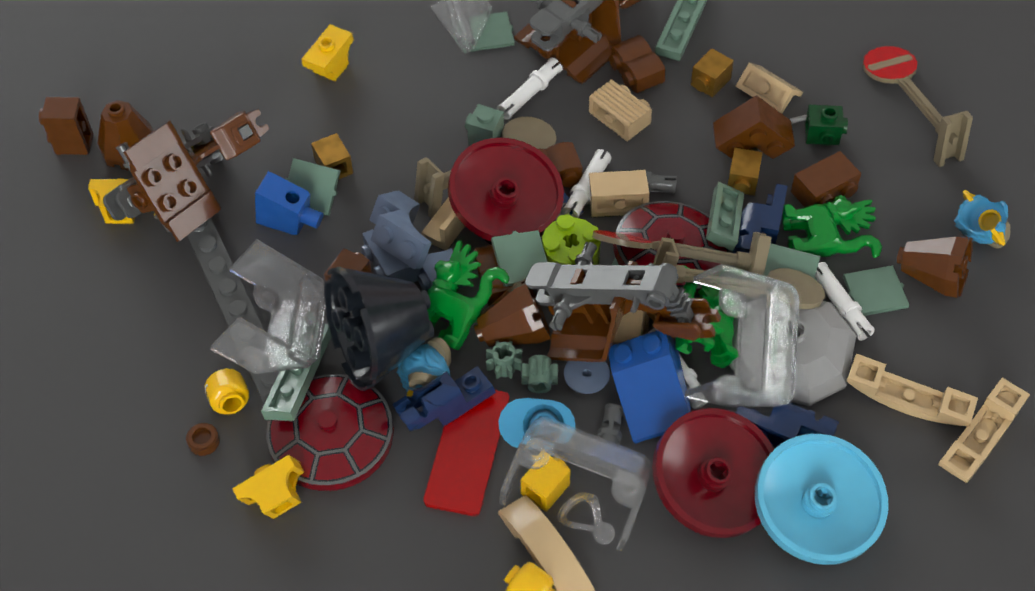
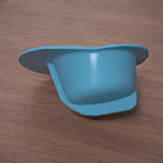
[498,398,576,451]

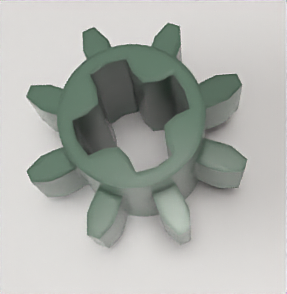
[486,341,522,379]
[521,355,558,393]

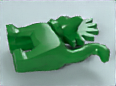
[781,195,882,258]
[427,241,510,350]
[676,265,739,368]

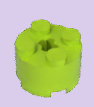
[542,214,601,265]

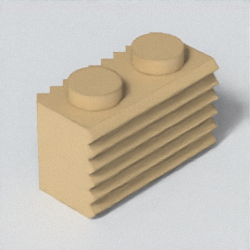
[589,79,652,141]

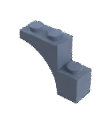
[369,190,432,270]
[361,229,465,291]

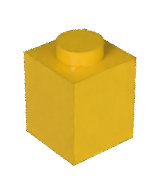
[521,452,571,512]

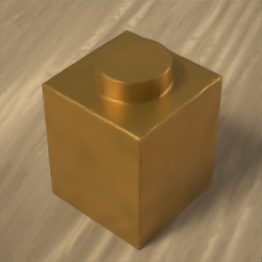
[691,48,734,98]
[311,133,353,180]
[728,148,763,196]

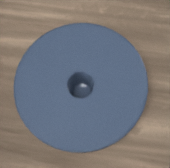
[564,361,610,394]

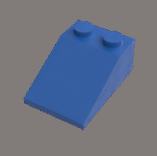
[608,330,691,444]

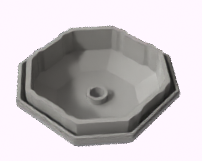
[729,292,857,406]

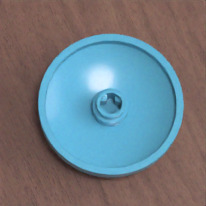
[755,434,888,565]

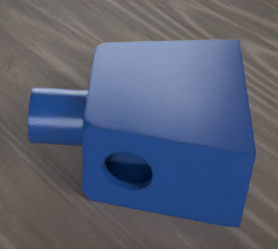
[255,171,323,235]

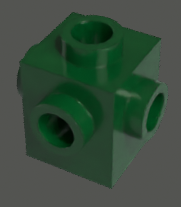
[805,104,848,145]

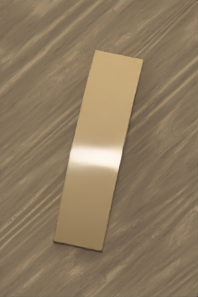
[847,353,978,426]
[938,378,1030,483]
[498,495,595,591]

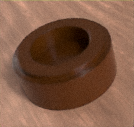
[186,423,220,456]

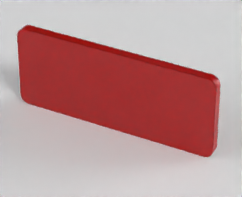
[424,390,509,516]

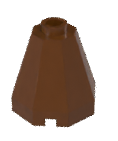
[98,100,153,171]
[897,235,973,298]
[474,279,551,347]

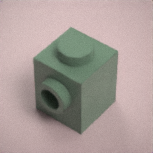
[465,104,504,146]

